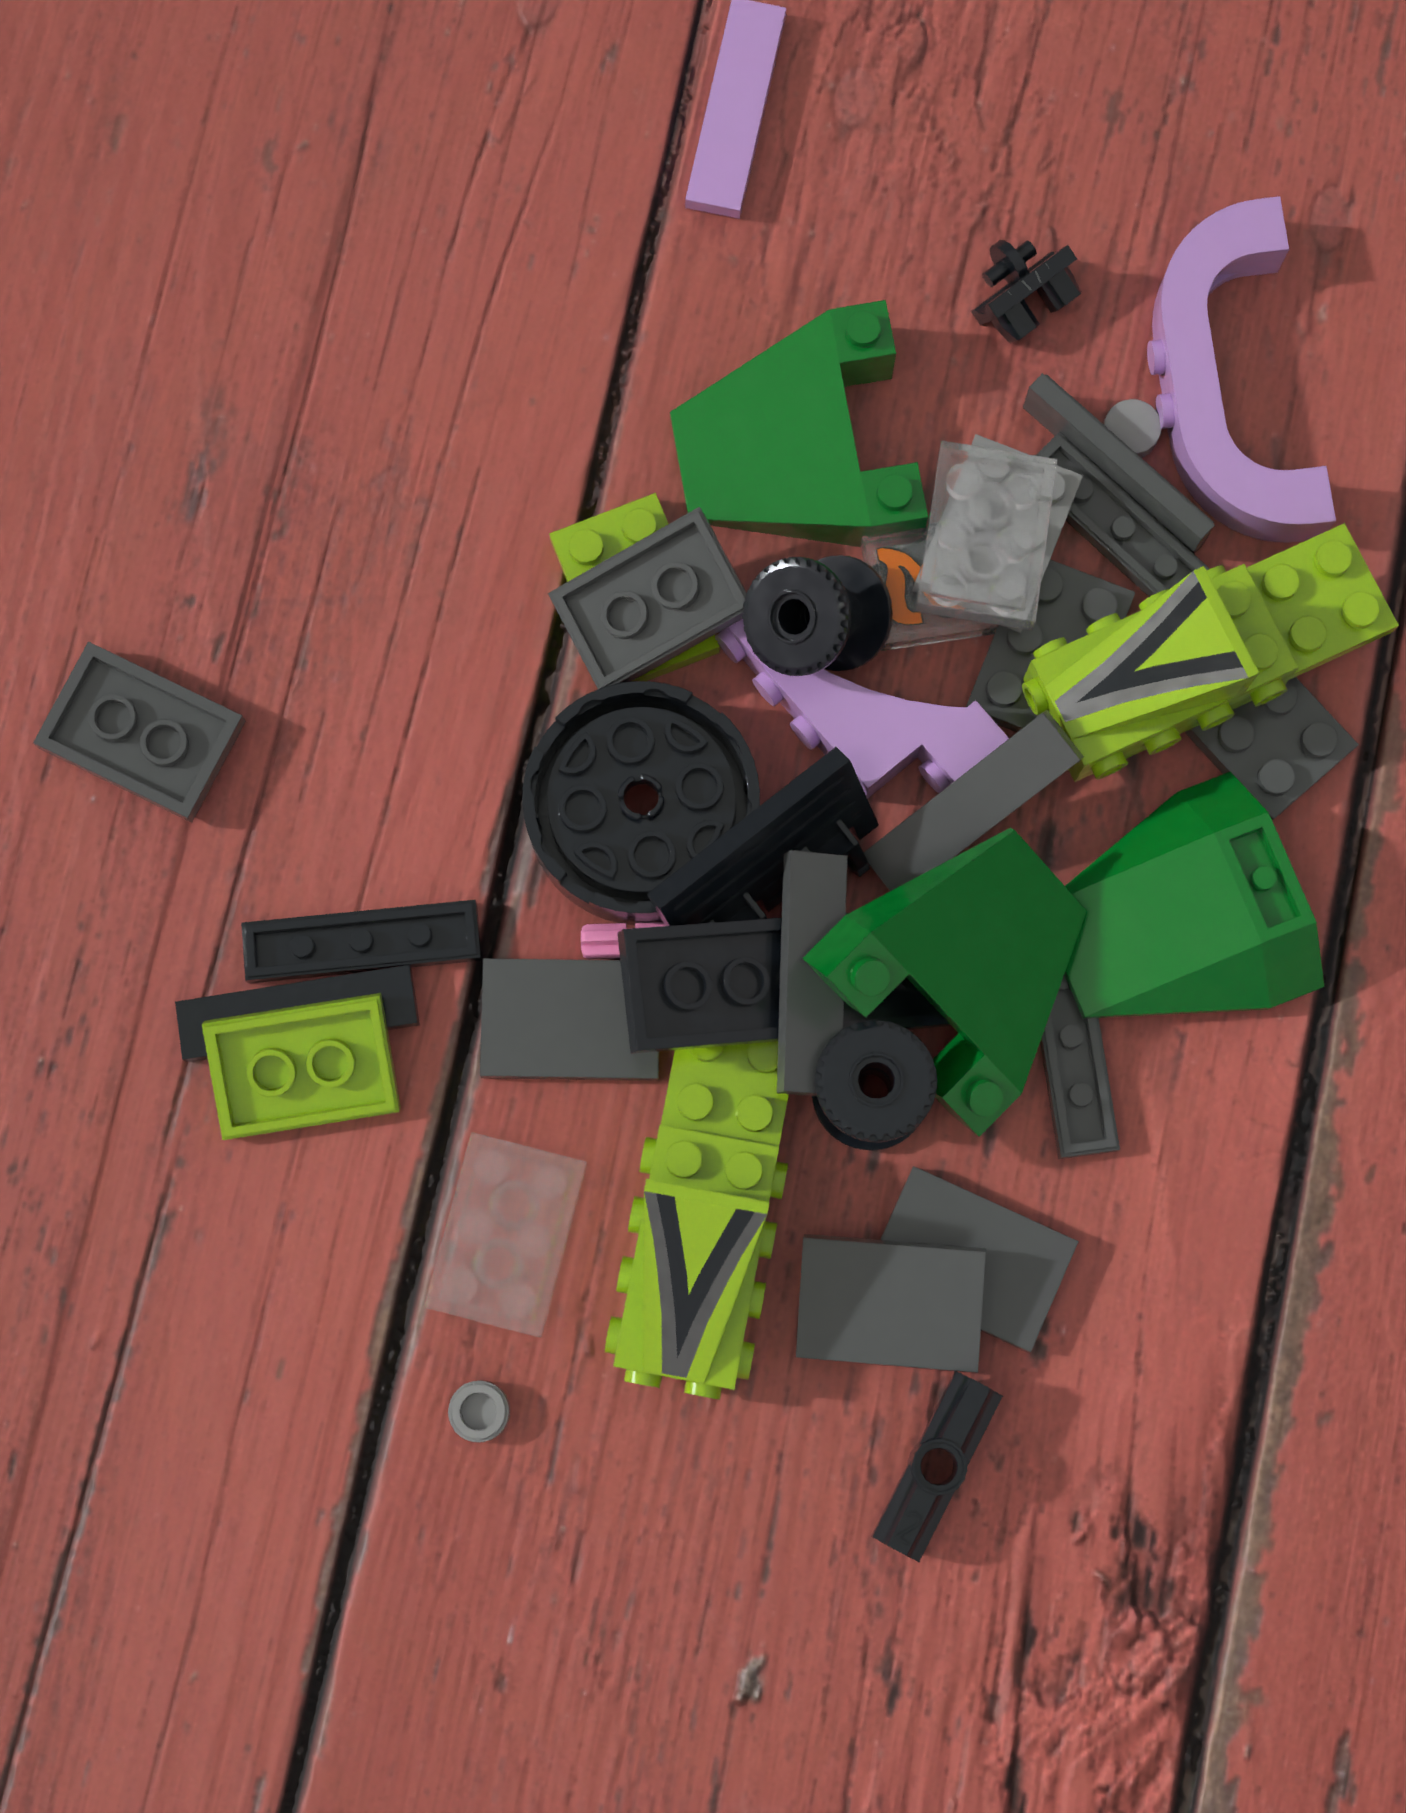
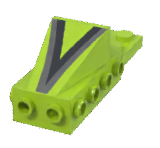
[1022,523,1399,782]
[604,1041,789,1400]

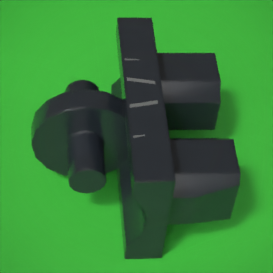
[971,240,1081,343]

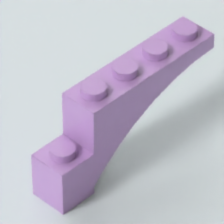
[716,619,1009,799]

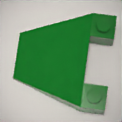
[670,300,928,548]
[802,828,1087,1137]

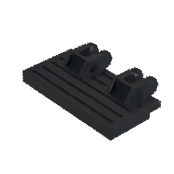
[647,747,879,926]

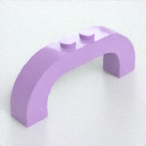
[1147,196,1336,542]

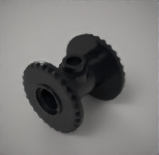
[742,555,893,676]
[812,1020,937,1151]

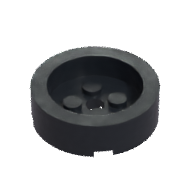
[522,681,760,925]

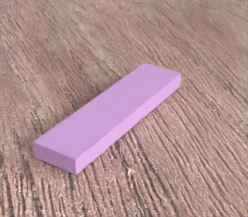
[685,0,786,219]

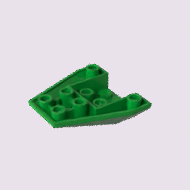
[1064,771,1324,1019]

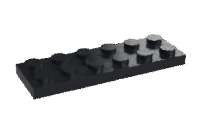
[617,913,951,1054]

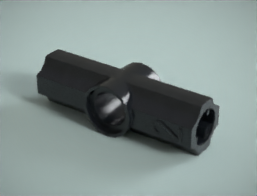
[871,1371,1003,1562]

